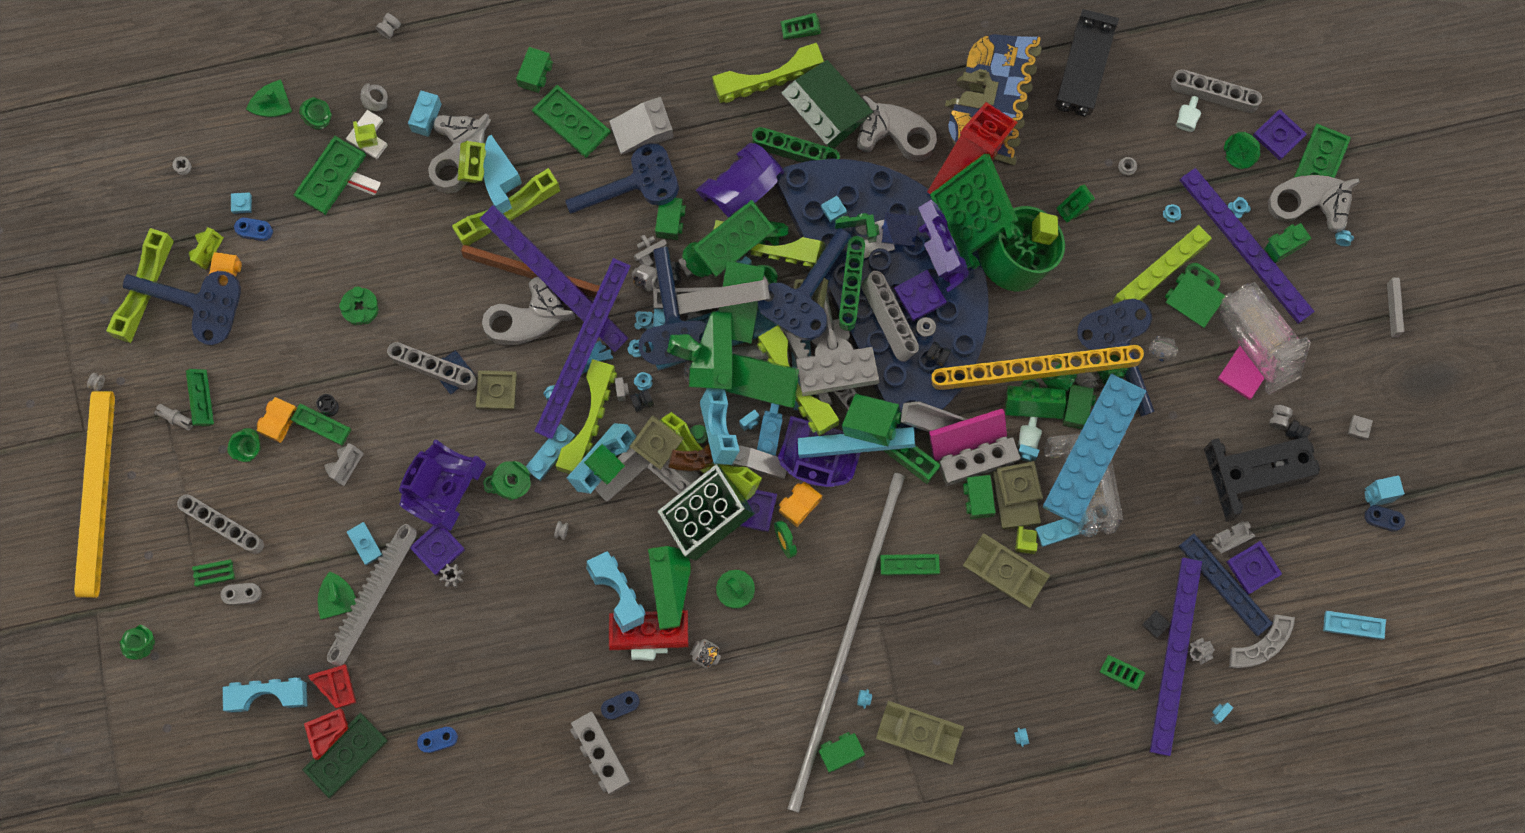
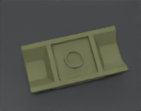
[963,533,1050,608]
[876,701,964,765]

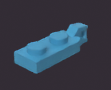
[757,403,783,456]

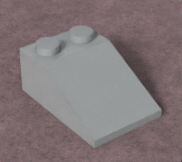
[610,97,673,155]

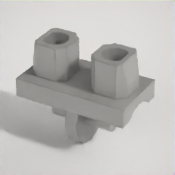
[633,235,667,266]

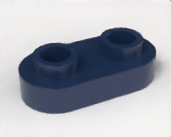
[1364,505,1405,532]
[601,691,640,720]

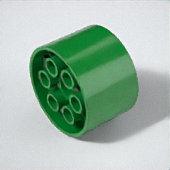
[979,206,1065,292]

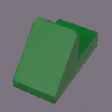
[1056,184,1095,223]

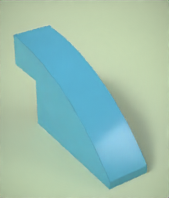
[483,135,522,213]

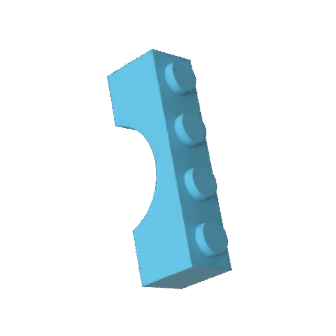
[700,388,740,465]
[567,423,637,494]
[586,551,646,633]
[223,678,307,713]

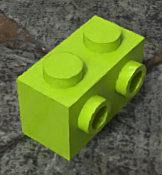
[457,141,486,183]

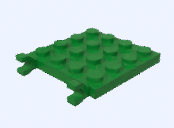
[930,154,1023,269]

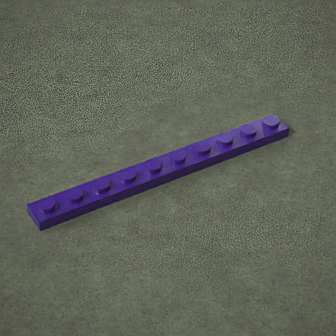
[1180,168,1315,324]
[480,205,629,352]
[534,258,630,440]
[1150,558,1202,756]

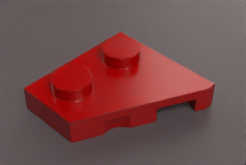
[308,665,356,709]
[304,708,348,760]

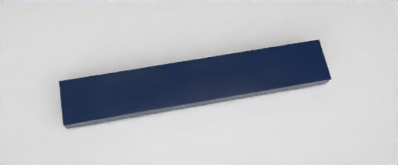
[1178,534,1273,637]

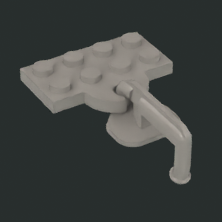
[796,292,879,396]

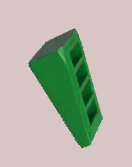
[781,13,821,40]
[1099,655,1145,692]

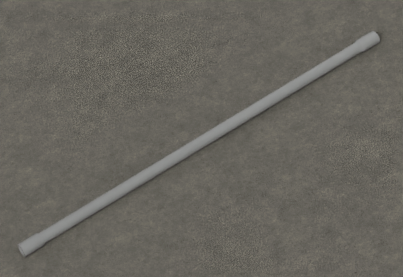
[787,473,905,813]

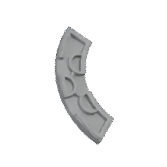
[1229,615,1295,668]

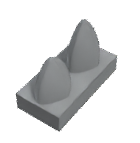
[325,443,364,486]

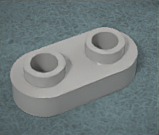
[221,583,262,605]

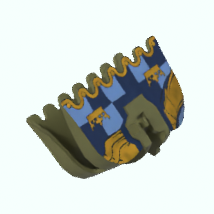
[945,34,1042,165]

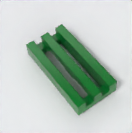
[192,559,235,587]

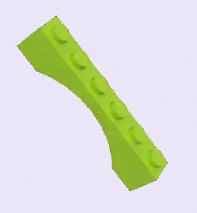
[712,43,824,103]
[452,168,560,246]
[714,220,826,268]
[1112,225,1212,304]
[106,228,174,343]
[757,325,839,436]
[556,359,617,474]
[660,412,762,500]

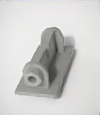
[1211,521,1255,554]

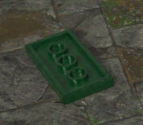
[302,713,388,798]

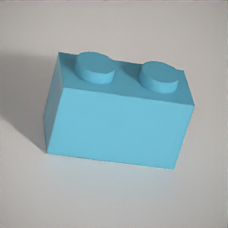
[408,91,442,137]
[1365,476,1404,507]

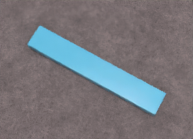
[798,427,915,458]

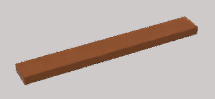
[461,245,600,298]

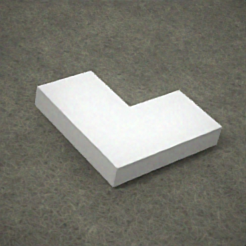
[346,110,388,159]

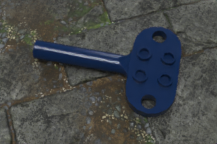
[565,143,679,214]
[758,228,851,340]
[639,247,707,365]
[123,271,241,345]
[1077,299,1155,417]

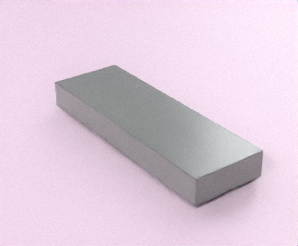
[1387,278,1404,338]

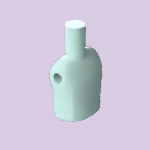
[1176,96,1201,132]
[1017,417,1042,449]
[631,648,668,661]

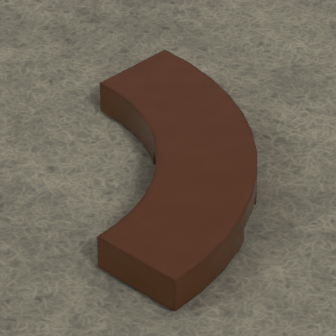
[668,444,715,471]

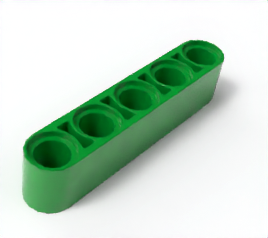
[752,127,840,163]
[839,236,865,331]

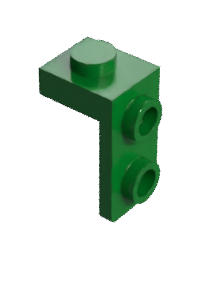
[835,213,880,243]

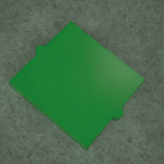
[584,444,625,485]

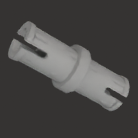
[155,404,193,431]

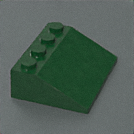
[781,60,874,149]
[658,464,755,561]

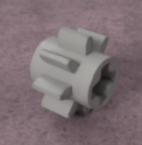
[1076,371,1099,388]
[439,564,464,588]
[1189,638,1215,664]

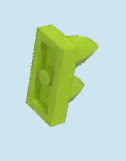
[189,227,224,270]

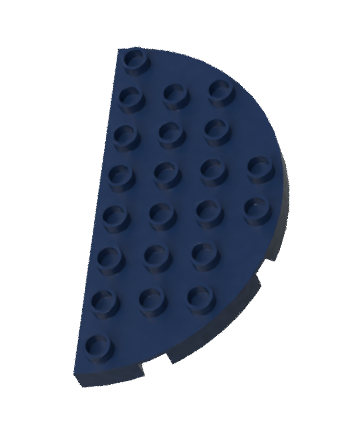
[775,159,988,434]

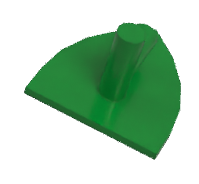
[246,79,292,117]
[317,571,356,620]

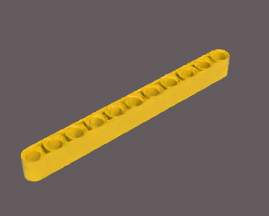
[932,345,1144,390]
[74,391,115,598]

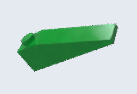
[689,311,732,389]
[648,546,691,630]

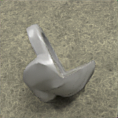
[360,83,388,111]

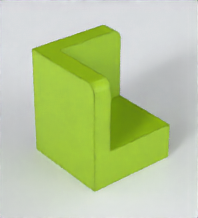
[353,121,378,149]
[1032,212,1058,245]
[1015,526,1038,554]

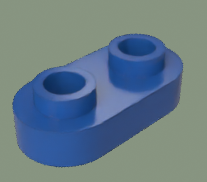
[234,218,273,241]
[417,727,458,753]

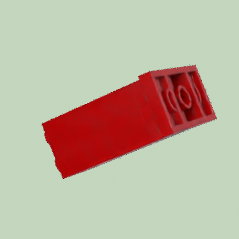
[927,102,1018,194]

